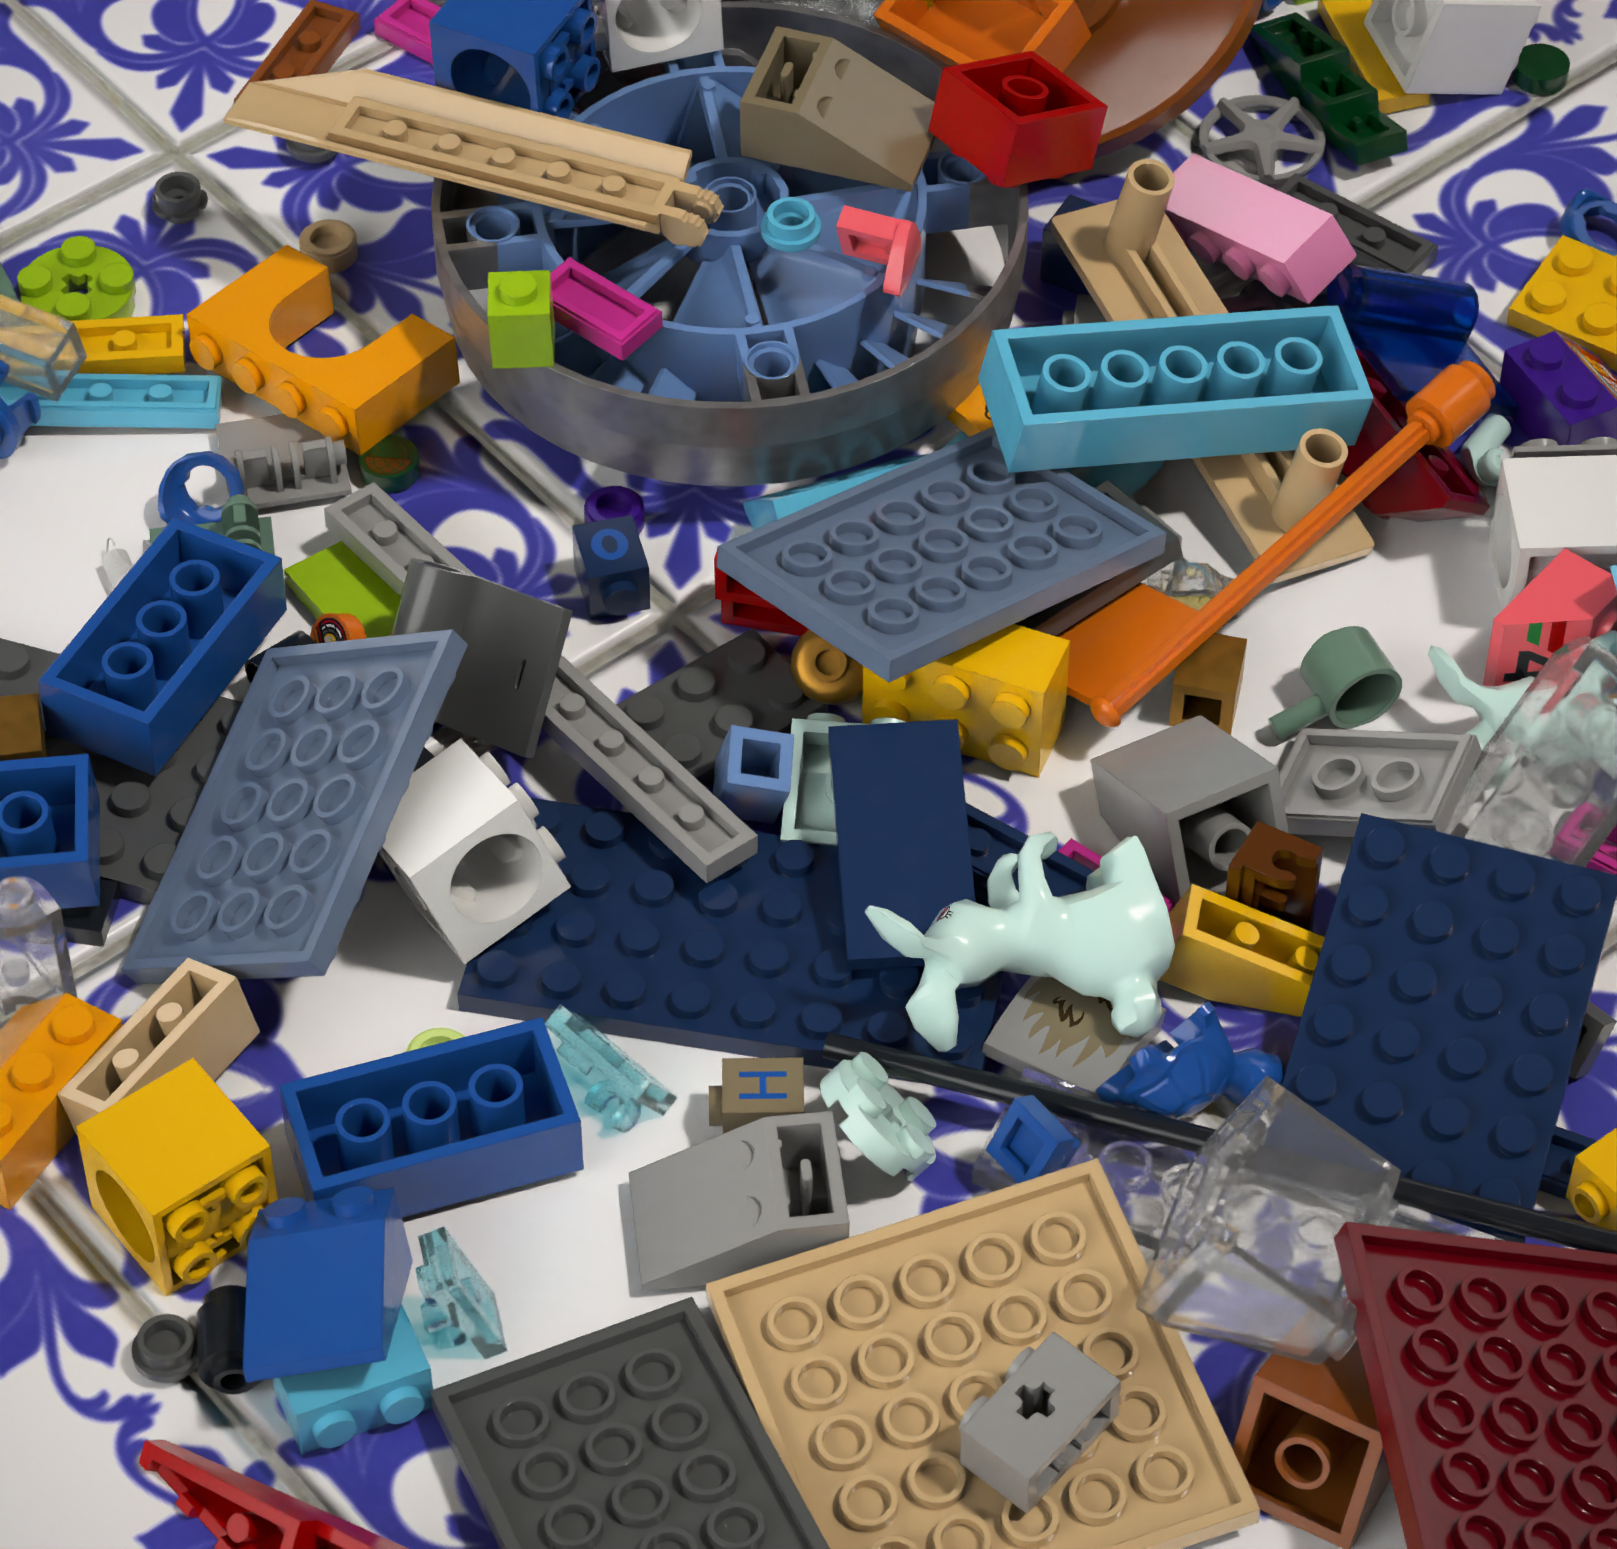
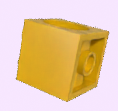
[76,1058,278,1297]

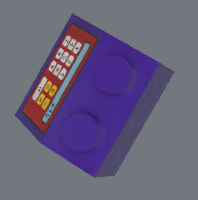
[1497,331,1617,445]

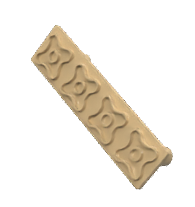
[1049,159,1375,584]

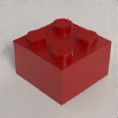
[928,51,1108,188]

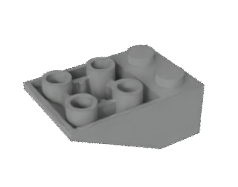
[629,1111,850,1291]

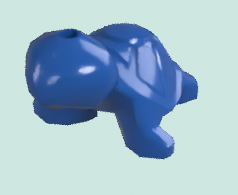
[1095,1001,1285,1119]

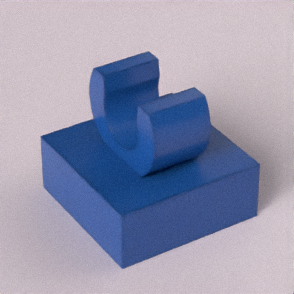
[985,1095,1081,1184]

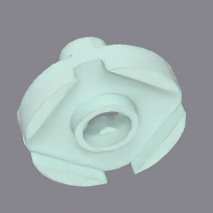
[820,1052,936,1181]

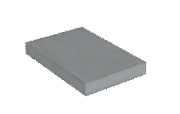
[1279,728,1482,837]

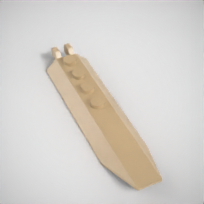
[223,69,724,248]

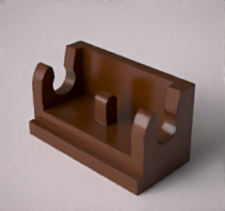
[1225,821,1324,932]

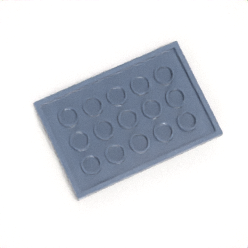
[717,427,1167,682]
[121,629,468,984]

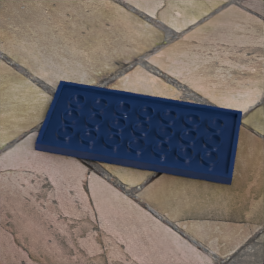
[457,798,1005,1083]

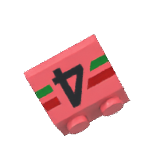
[1483,548,1617,689]

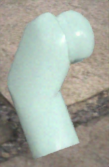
[1460,413,1511,487]

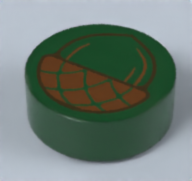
[359,435,420,493]

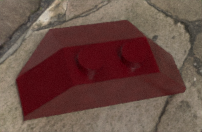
[1341,349,1490,522]

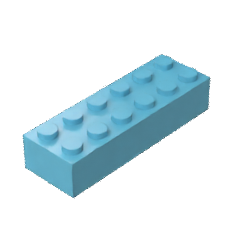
[978,305,1374,473]

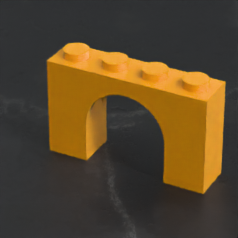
[186,245,460,456]

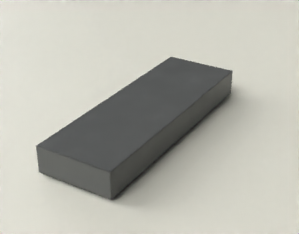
[1278,173,1438,291]

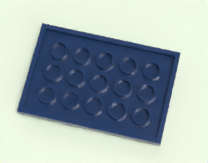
[1257,813,1617,1243]

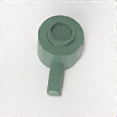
[1268,626,1402,741]

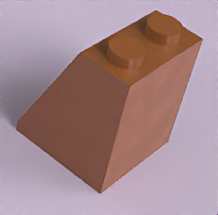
[1232,1301,1391,1549]

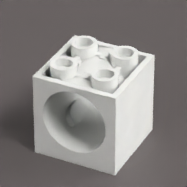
[592,0,724,73]
[1363,0,1542,95]
[1488,455,1617,611]
[378,738,571,964]

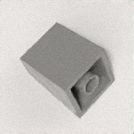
[1090,715,1289,905]

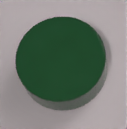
[1512,44,1570,95]

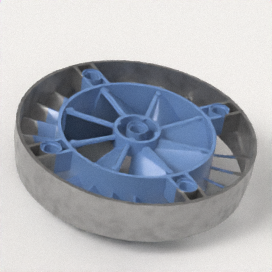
[431,1,1028,486]

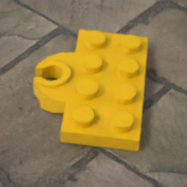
[1507,235,1617,371]

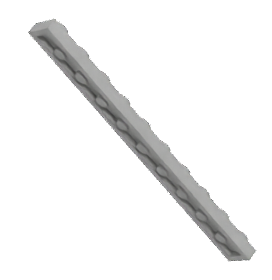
[324,482,758,883]

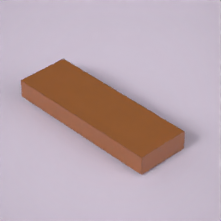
[233,0,361,103]

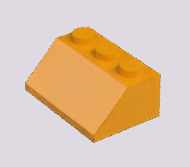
[0,993,123,1210]

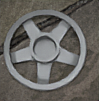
[1199,95,1325,184]

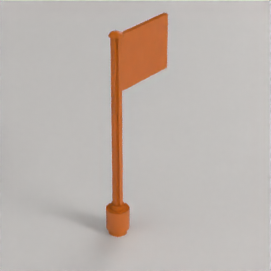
[1056,360,1496,728]

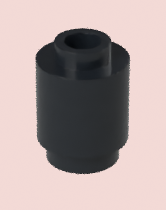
[196,1285,263,1394]

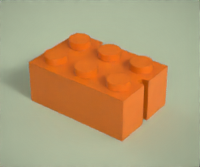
[873,0,1092,73]

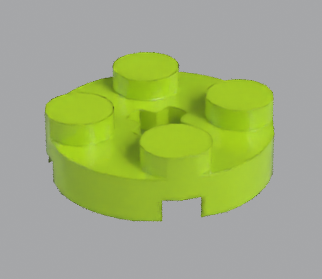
[17,236,136,323]

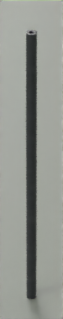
[823,1032,1617,1254]

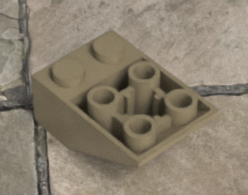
[740,26,936,192]

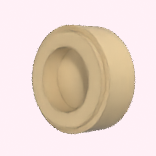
[299,219,358,274]

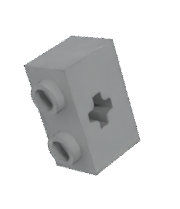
[959,1331,1121,1514]

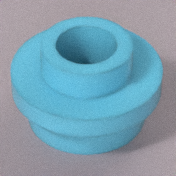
[761,197,821,253]

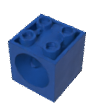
[429,0,601,119]

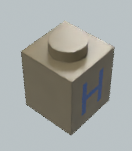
[709,1058,804,1134]

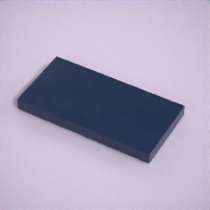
[828,719,976,970]

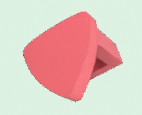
[836,205,922,297]

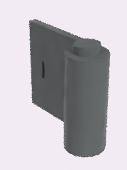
[391,558,573,758]

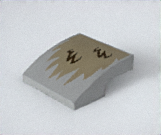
[982,976,1167,1100]

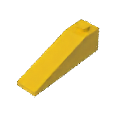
[1159,884,1325,1017]

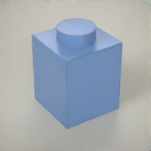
[713,725,794,824]

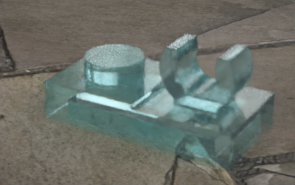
[545,1004,678,1133]
[416,1227,507,1359]

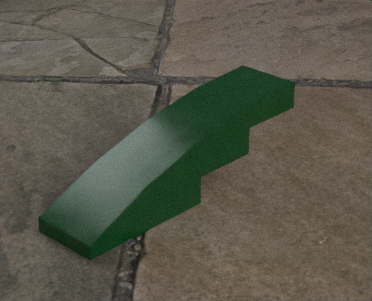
[1248,12,1408,166]

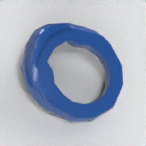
[1559,188,1617,256]
[158,451,245,524]

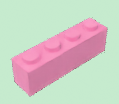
[1165,153,1357,304]

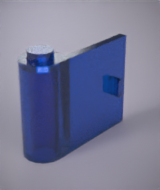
[1327,264,1519,417]

